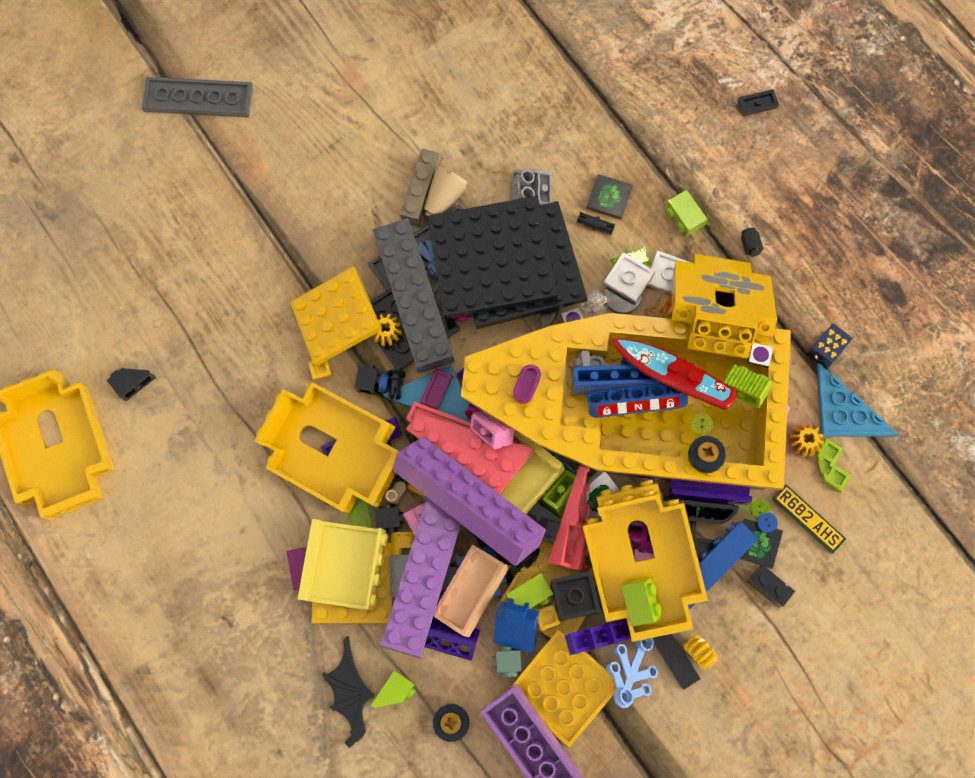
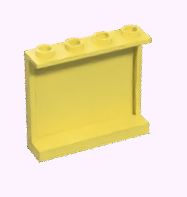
[501,431,565,513]
[298,519,388,611]

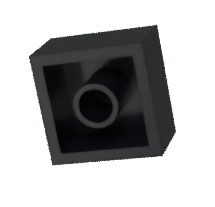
[550,571,601,621]

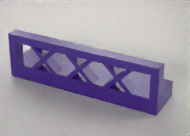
[669,481,752,505]
[424,616,480,661]

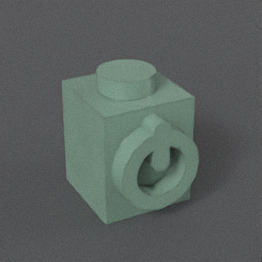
[492,647,521,677]

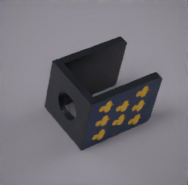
[806,324,852,370]

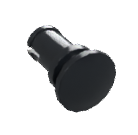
[387,369,406,400]

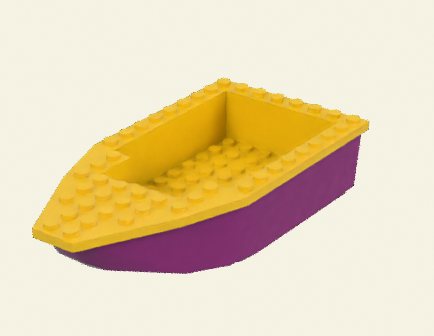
[461,313,791,490]

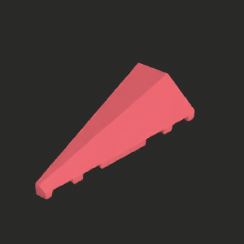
[548,466,590,573]

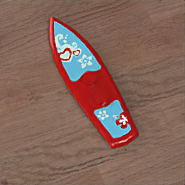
[611,338,737,410]

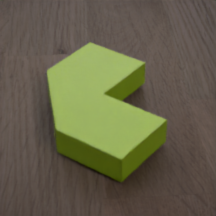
[815,438,851,493]

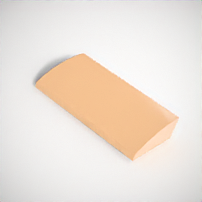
[434,544,509,637]

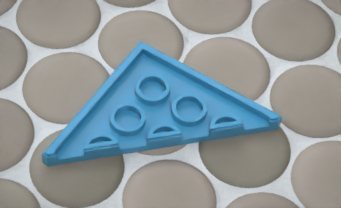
[816,363,898,437]
[384,366,471,422]

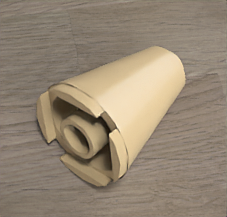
[423,166,469,217]

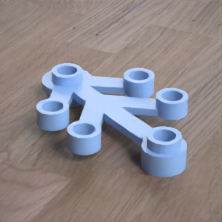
[606,638,658,708]

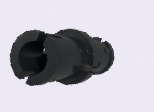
[577,212,615,235]

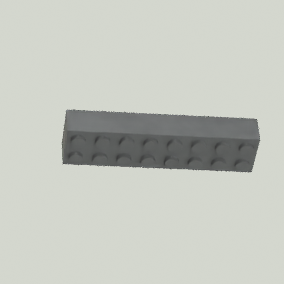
[372,218,455,374]

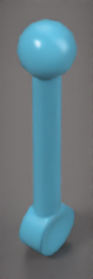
[552,452,577,475]

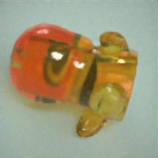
[644,294,672,318]

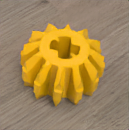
[371,313,402,346]
[790,424,824,457]
[683,634,718,670]

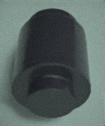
[741,227,764,257]

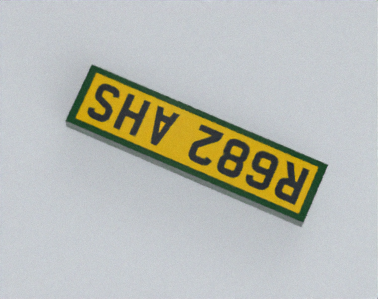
[772,484,846,554]

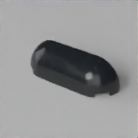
[663,496,739,524]

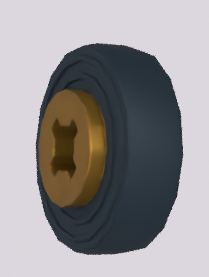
[688,436,726,473]
[433,704,469,742]

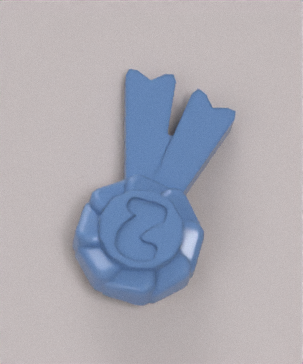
[417,240,438,279]

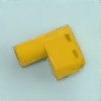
[390,532,415,555]

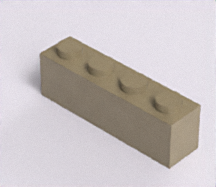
[400,149,441,227]

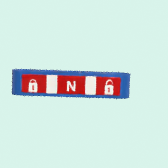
[587,383,688,418]

